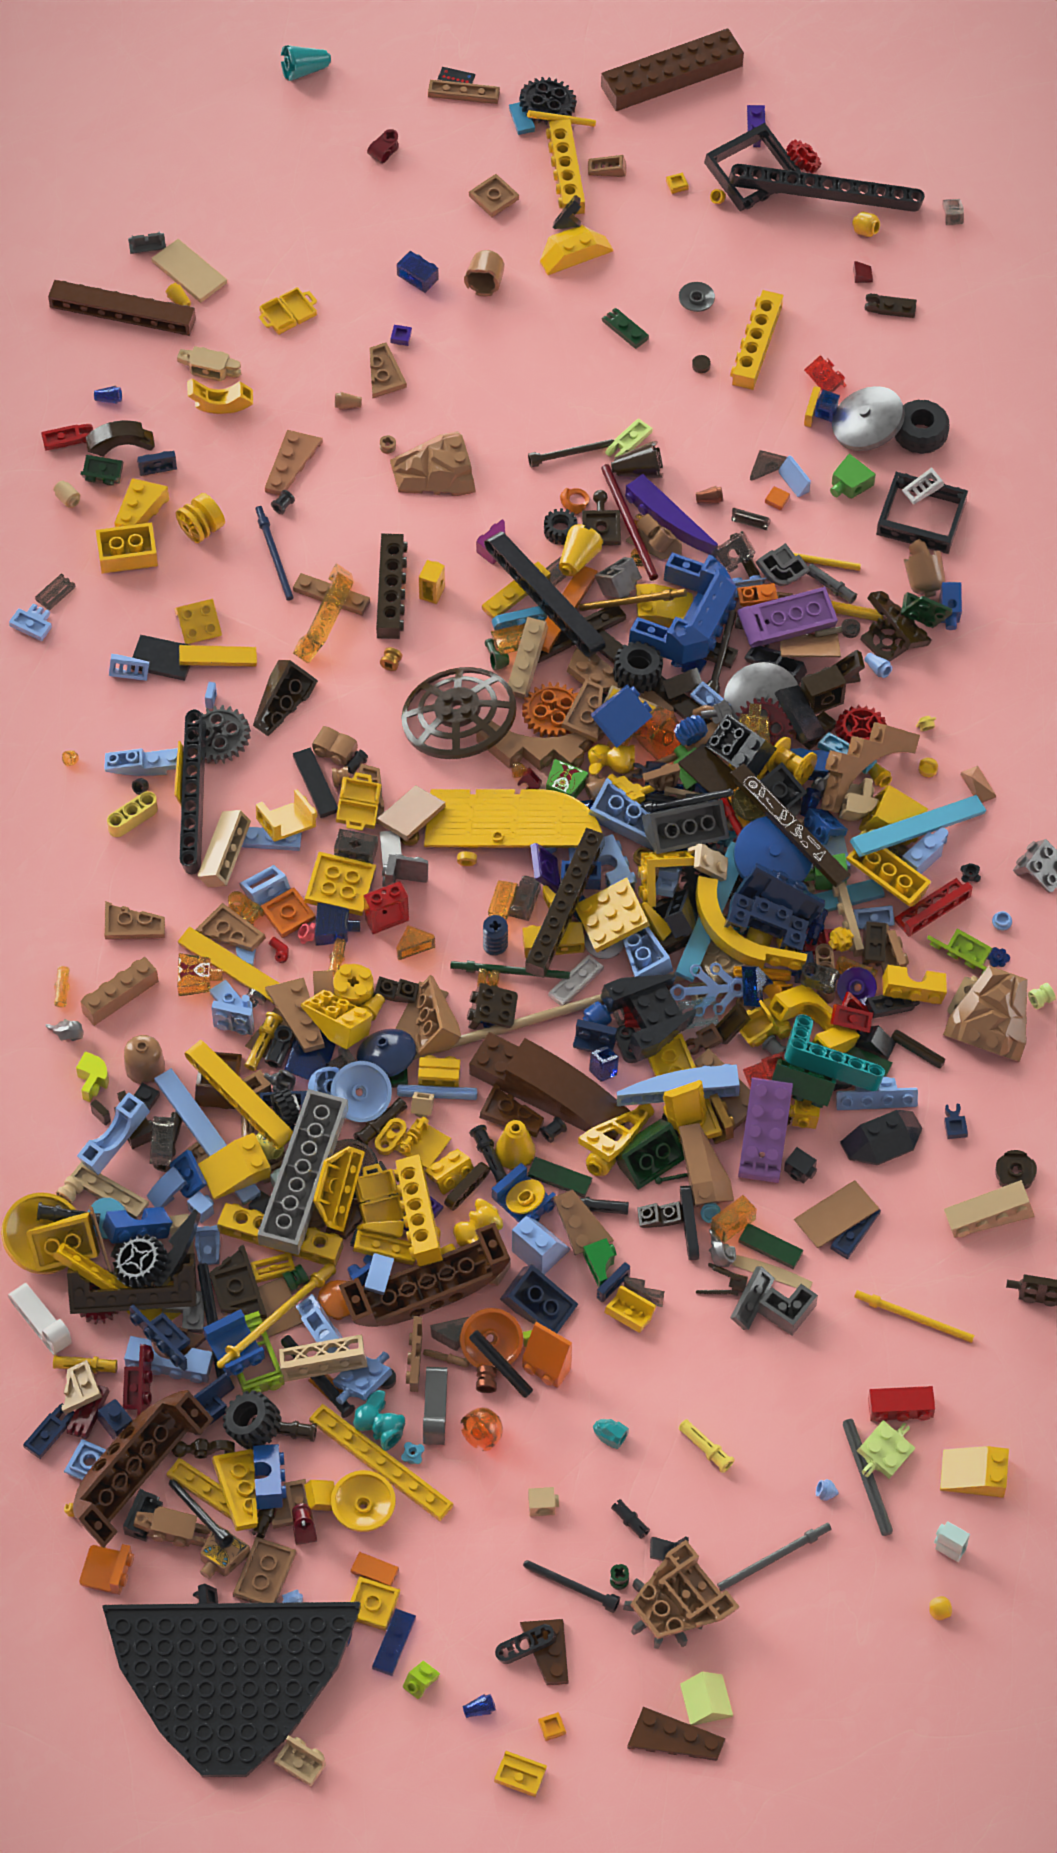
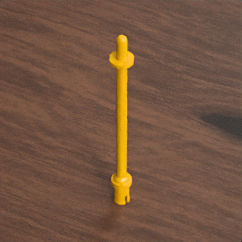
[217,1262,336,1368]

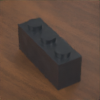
[664,886,698,938]

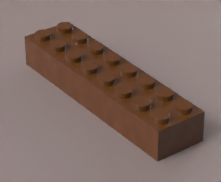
[601,28,744,111]

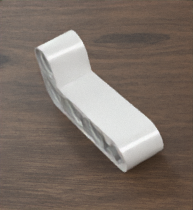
[8,1283,72,1355]

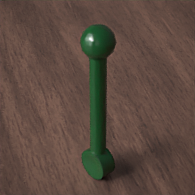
[655,1173,688,1185]

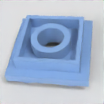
[64,1439,106,1480]

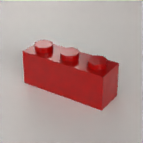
[868,1386,935,1423]

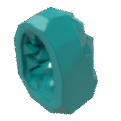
[593,1419,629,1449]

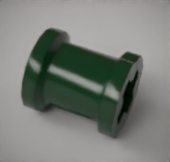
[610,1564,629,1590]

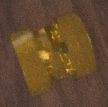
[477,968,500,987]

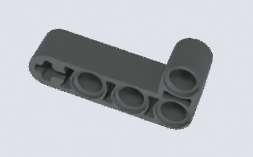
[423,1367,448,1445]

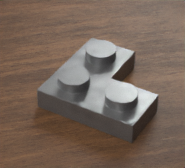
[162,1291,204,1333]

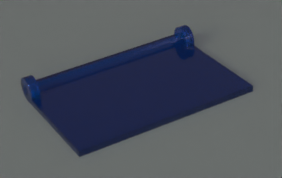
[284,1030,336,1081]

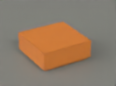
[765,486,790,510]

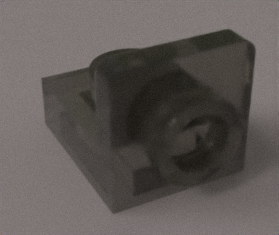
[942,198,964,225]

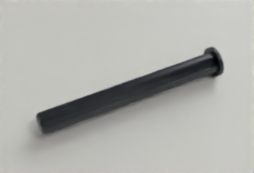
[281,1335,355,1418]

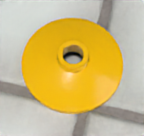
[506,1180,545,1214]

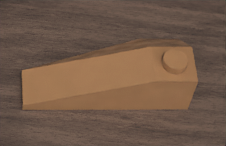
[415,975,461,1056]
[679,1123,734,1208]

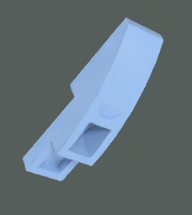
[104,748,178,776]
[296,1294,350,1353]

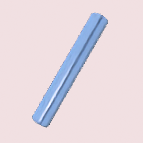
[397,1084,478,1100]

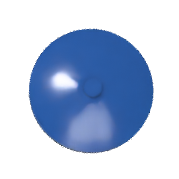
[734,816,812,882]

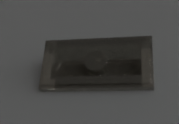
[731,507,771,530]

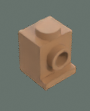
[242,1070,272,1097]

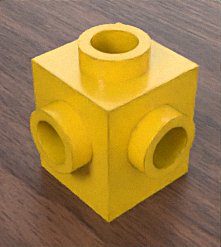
[789,1099,820,1129]

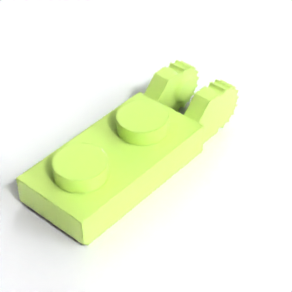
[605,418,653,458]

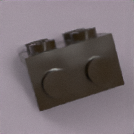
[467,983,518,1030]

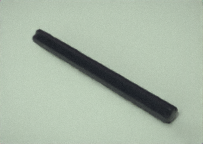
[197,1263,225,1378]

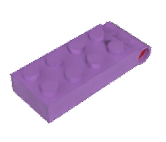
[737,587,838,647]
[738,1077,793,1183]

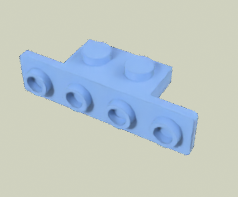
[836,1077,918,1110]

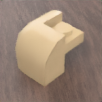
[838,778,878,821]

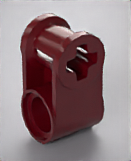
[367,129,399,164]
[292,1503,317,1545]

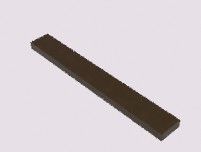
[599,630,713,725]

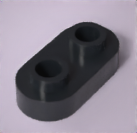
[616,1025,638,1063]

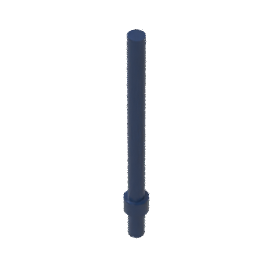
[255,506,294,601]

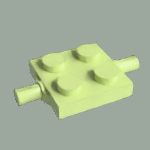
[857,1420,915,1479]

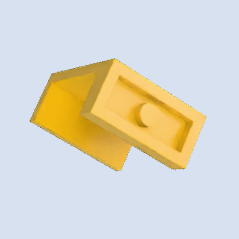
[256,789,318,842]

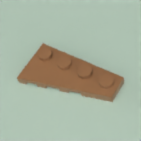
[265,977,325,1053]

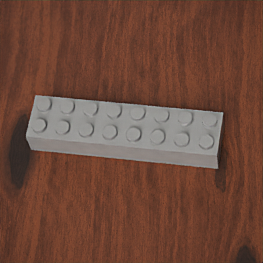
[257,1089,348,1255]

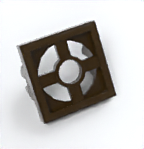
[860,618,908,661]

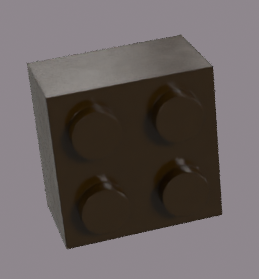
[800,665,847,715]

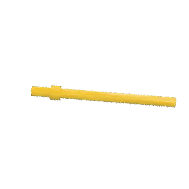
[854,1290,975,1343]

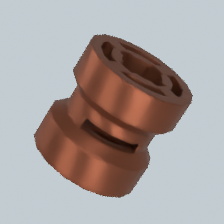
[476,1365,497,1393]

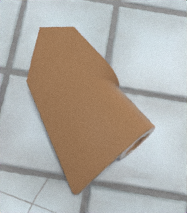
[626,514,682,560]

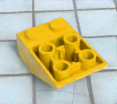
[301,990,373,1049]

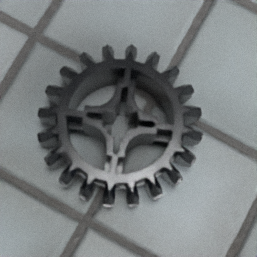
[112,1234,169,1288]

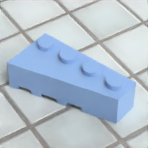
[589,778,655,852]
[622,927,673,977]

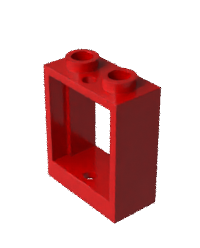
[363,881,409,935]

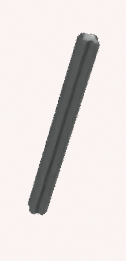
[842,1418,893,1536]

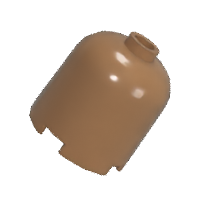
[464,250,505,297]
[903,551,945,597]
[124,1035,165,1084]

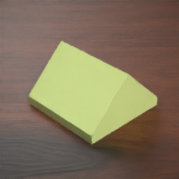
[680,1671,733,1726]

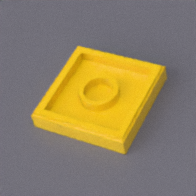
[350,1576,400,1631]

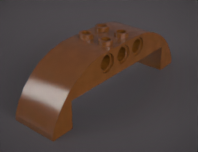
[339,1222,511,1327]
[73,1390,214,1548]

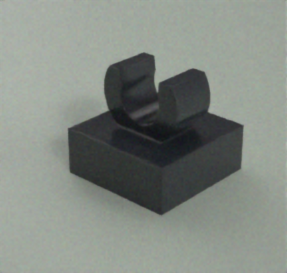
[193,1583,218,1604]

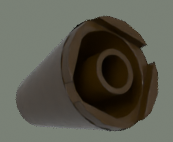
[611,441,664,478]

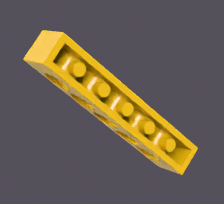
[546,119,585,215]
[730,290,784,390]
[394,1154,443,1267]
[217,1203,344,1268]

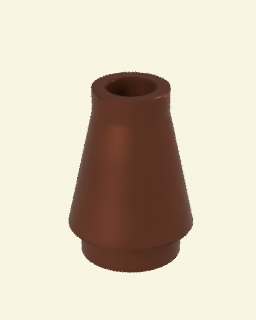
[696,485,723,504]

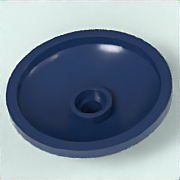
[356,1029,416,1077]

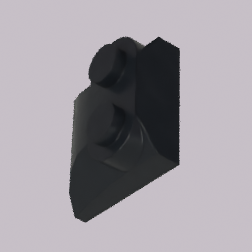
[760,762,807,809]

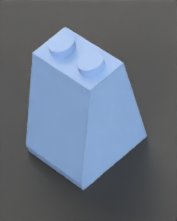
[512,1216,570,1275]

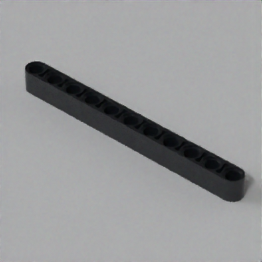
[728,164,925,212]

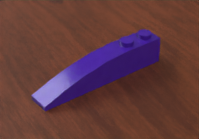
[625,474,718,557]

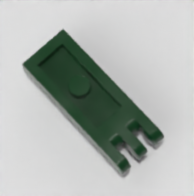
[601,308,649,349]

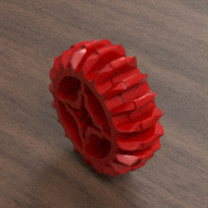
[835,704,887,744]

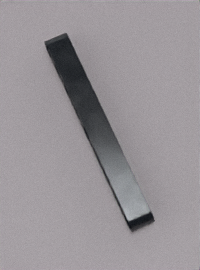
[484,531,606,658]
[179,709,206,874]

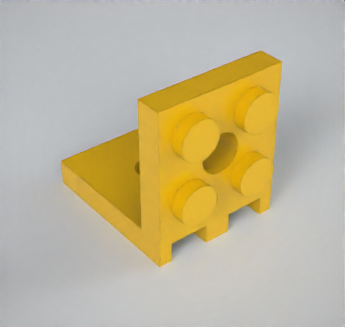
[638,851,695,907]

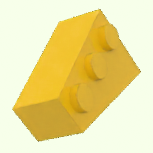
[114,478,169,527]

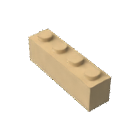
[508,617,548,699]
[197,810,251,887]

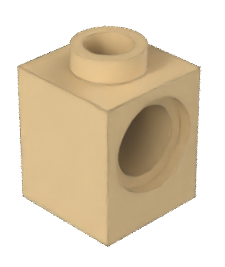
[528,1487,559,1517]

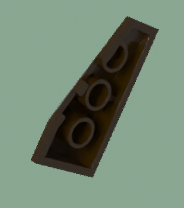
[253,660,318,736]

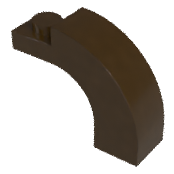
[86,420,155,457]

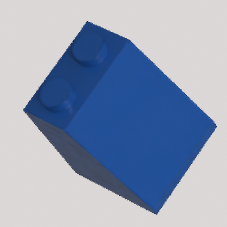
[591,684,653,748]

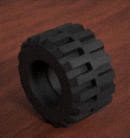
[613,641,663,694]
[223,1390,282,1450]

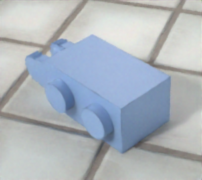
[902,827,949,874]

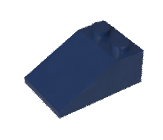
[500,1264,578,1333]

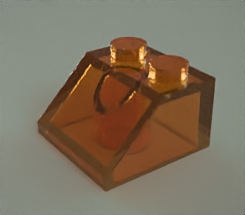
[633,705,681,760]

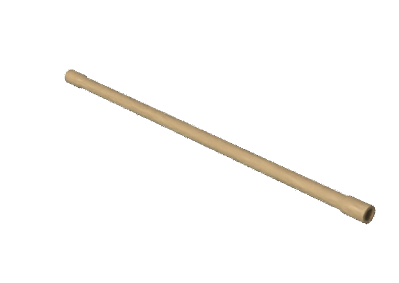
[414,969,700,1060]

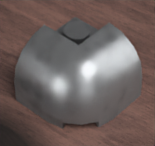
[756,543,810,586]

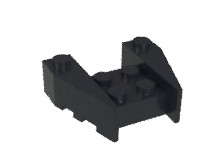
[601,974,696,1061]

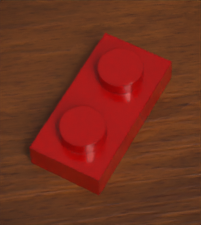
[830,1004,873,1033]

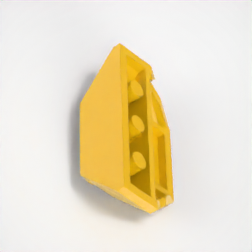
[540,225,613,275]
[313,1147,365,1232]

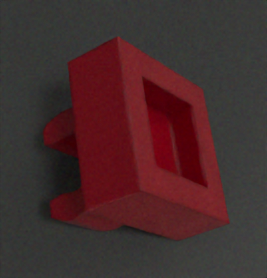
[517,767,542,789]

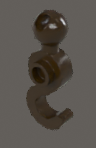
[172,1438,235,1459]

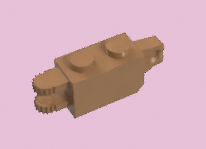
[133,1506,211,1547]

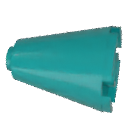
[281,45,331,81]

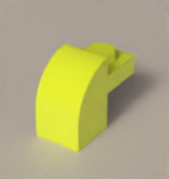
[76,1051,109,1102]

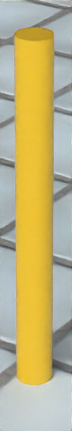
[527,110,596,127]
[793,553,861,571]

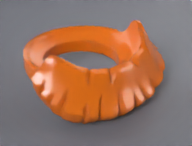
[560,488,589,514]

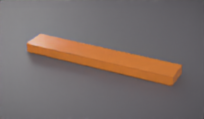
[542,566,598,653]

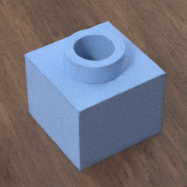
[187,1191,214,1223]

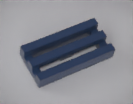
[597,1262,630,1302]

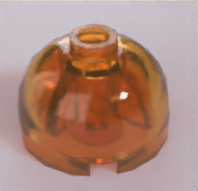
[460,1407,503,1451]

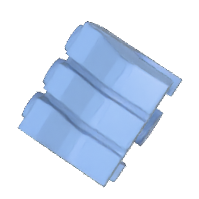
[195,1225,221,1265]

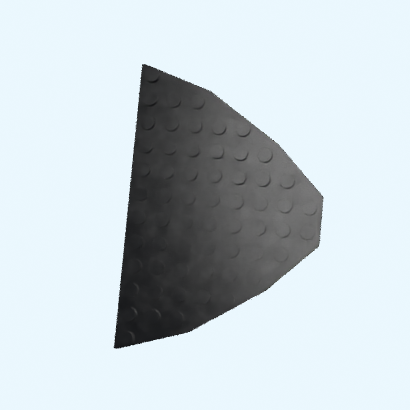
[102,1602,361,1777]

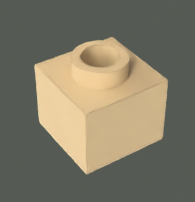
[411,1092,435,1117]

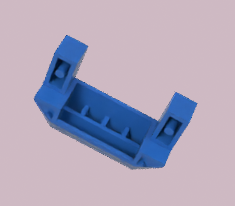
[629,552,737,664]

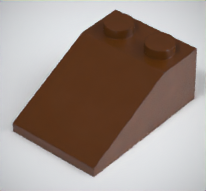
[195,1052,242,1109]

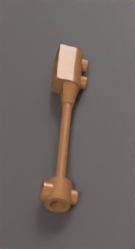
[585,722,720,802]

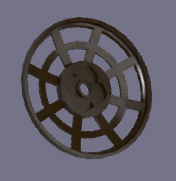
[401,667,517,759]

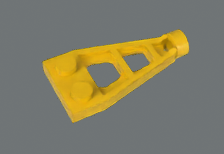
[578,1104,654,1162]

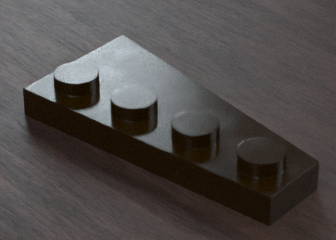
[867,591,932,649]

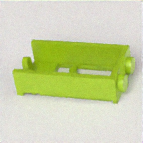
[236,1311,285,1393]

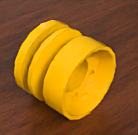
[175,493,225,543]

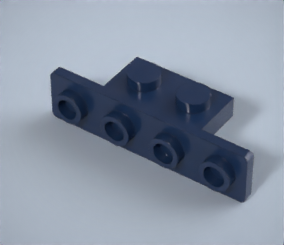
[129,1305,190,1371]
[194,1373,235,1435]

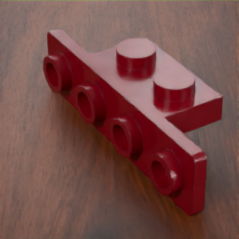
[123,1344,154,1416]

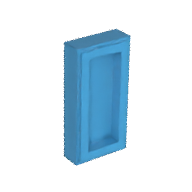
[509,102,535,135]

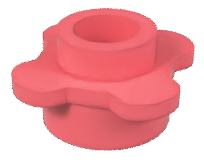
[298,923,316,944]

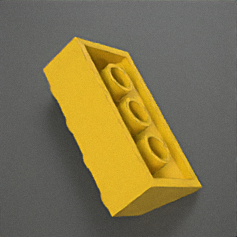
[846,848,931,907]

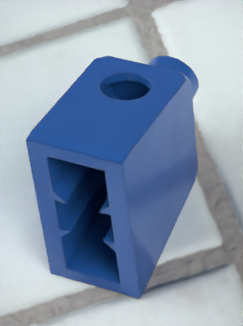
[939,582,962,630]

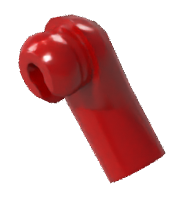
[269,937,289,963]

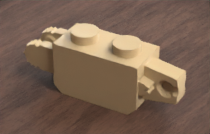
[177,346,242,381]

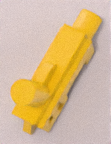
[608,774,655,804]

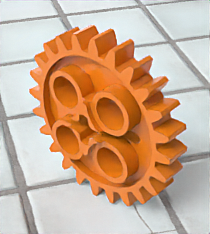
[522,682,578,738]

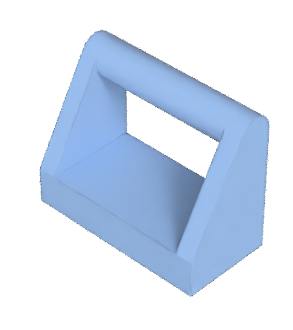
[240,865,291,909]

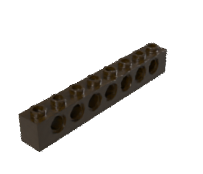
[525,827,605,978]

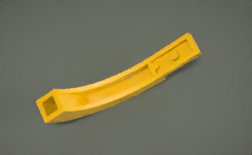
[696,876,807,970]

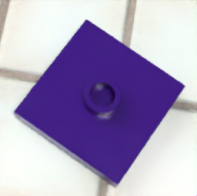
[530,843,561,894]

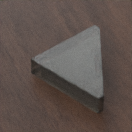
[750,450,787,481]

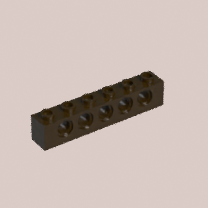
[376,533,408,639]

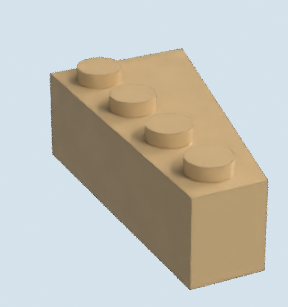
[944,1180,1035,1238]

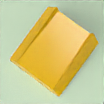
[663,1080,707,1131]

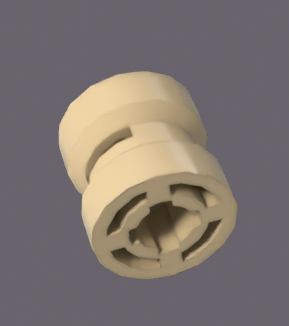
[55,1176,84,1204]

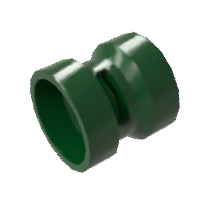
[282,1264,310,1292]

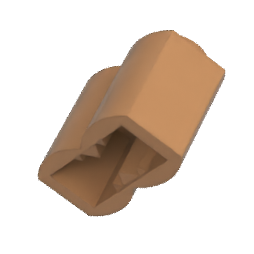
[312,726,358,765]

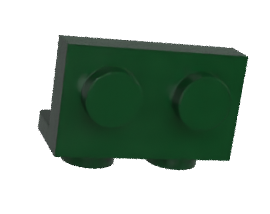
[80,455,124,486]

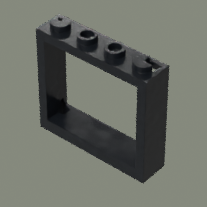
[704,123,801,211]
[876,471,968,554]

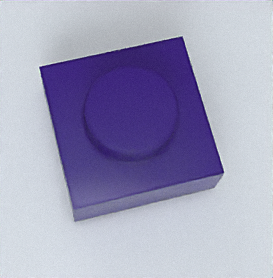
[390,324,412,346]

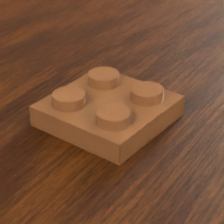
[469,174,519,217]

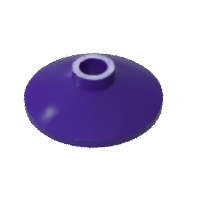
[837,967,877,1006]

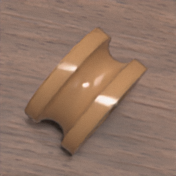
[379,435,396,454]

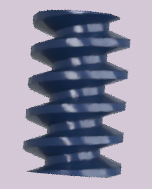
[483,915,508,956]

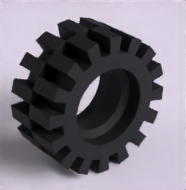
[544,508,578,545]
[270,1088,299,1126]

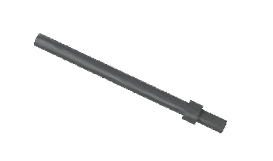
[717,1522,832,1591]

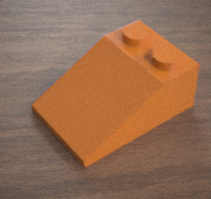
[522,1322,572,1388]

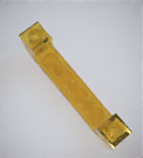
[293,563,354,663]

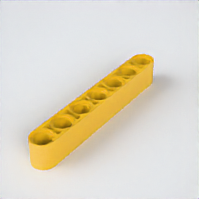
[184,1040,293,1150]

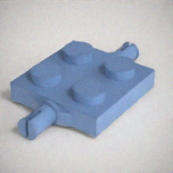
[333,1351,393,1405]

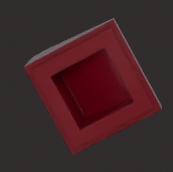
[853,261,873,283]

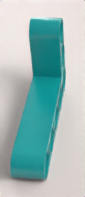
[784,1014,885,1091]

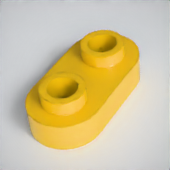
[375,1118,407,1155]

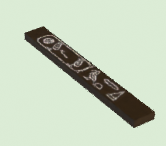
[729,764,851,888]

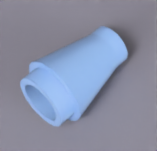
[864,652,893,678]

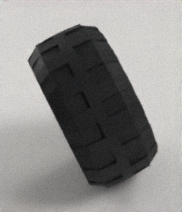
[895,399,950,454]

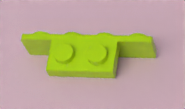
[927,928,993,974]

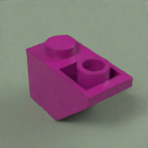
[476,519,505,565]

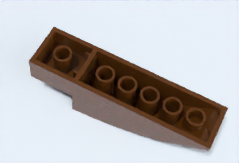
[469,1032,630,1141]

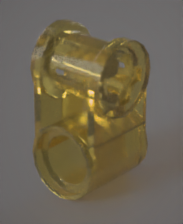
[228,891,265,926]

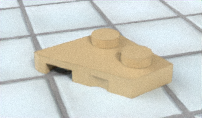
[62,1360,102,1414]

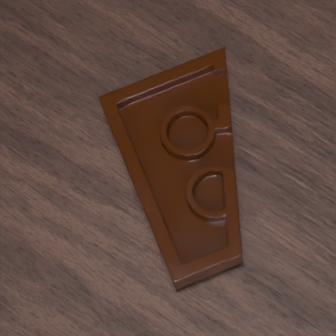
[479,1083,544,1138]
[520,1619,569,1685]

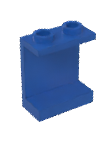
[491,1163,556,1223]
[203,1309,265,1377]

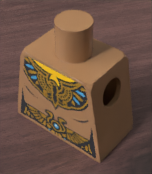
[200,1524,250,1580]

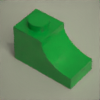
[583,1238,617,1288]

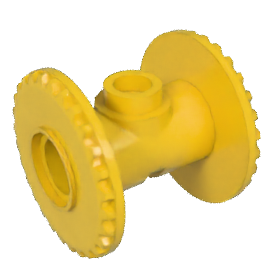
[766,737,817,785]

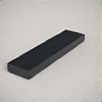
[292,747,338,818]

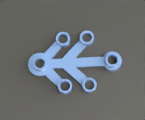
[669,962,748,1017]

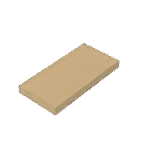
[151,238,228,303]

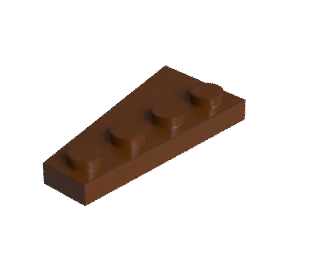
[627,1706,726,1761]

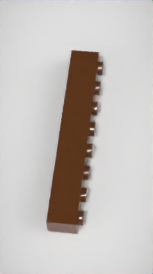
[48,279,196,336]

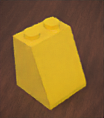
[858,785,928,846]

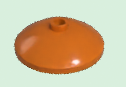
[460,1308,523,1371]

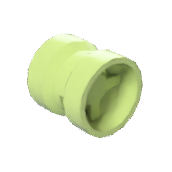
[1028,983,1056,1009]

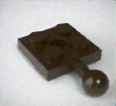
[582,490,621,546]

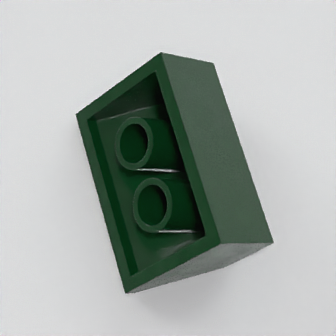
[771,1058,836,1108]
[616,1119,685,1190]

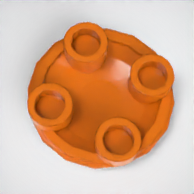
[318,1280,350,1320]

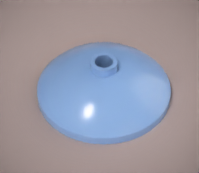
[331,1061,392,1122]

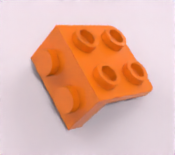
[79,1544,134,1595]

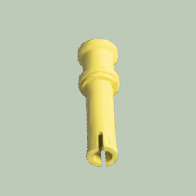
[678,1419,735,1473]

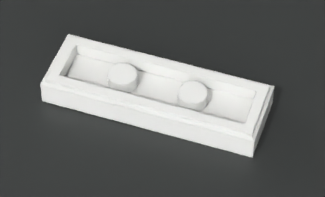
[548,955,604,1006]

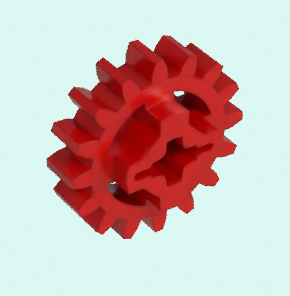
[786,139,822,174]

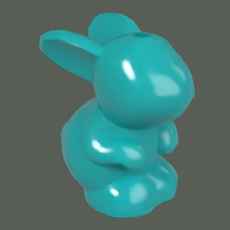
[353,1390,405,1451]

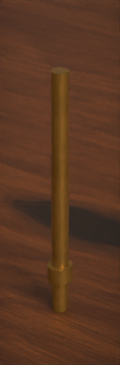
[579,589,687,611]

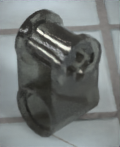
[800,962,840,994]

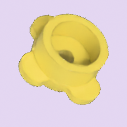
[916,716,936,731]

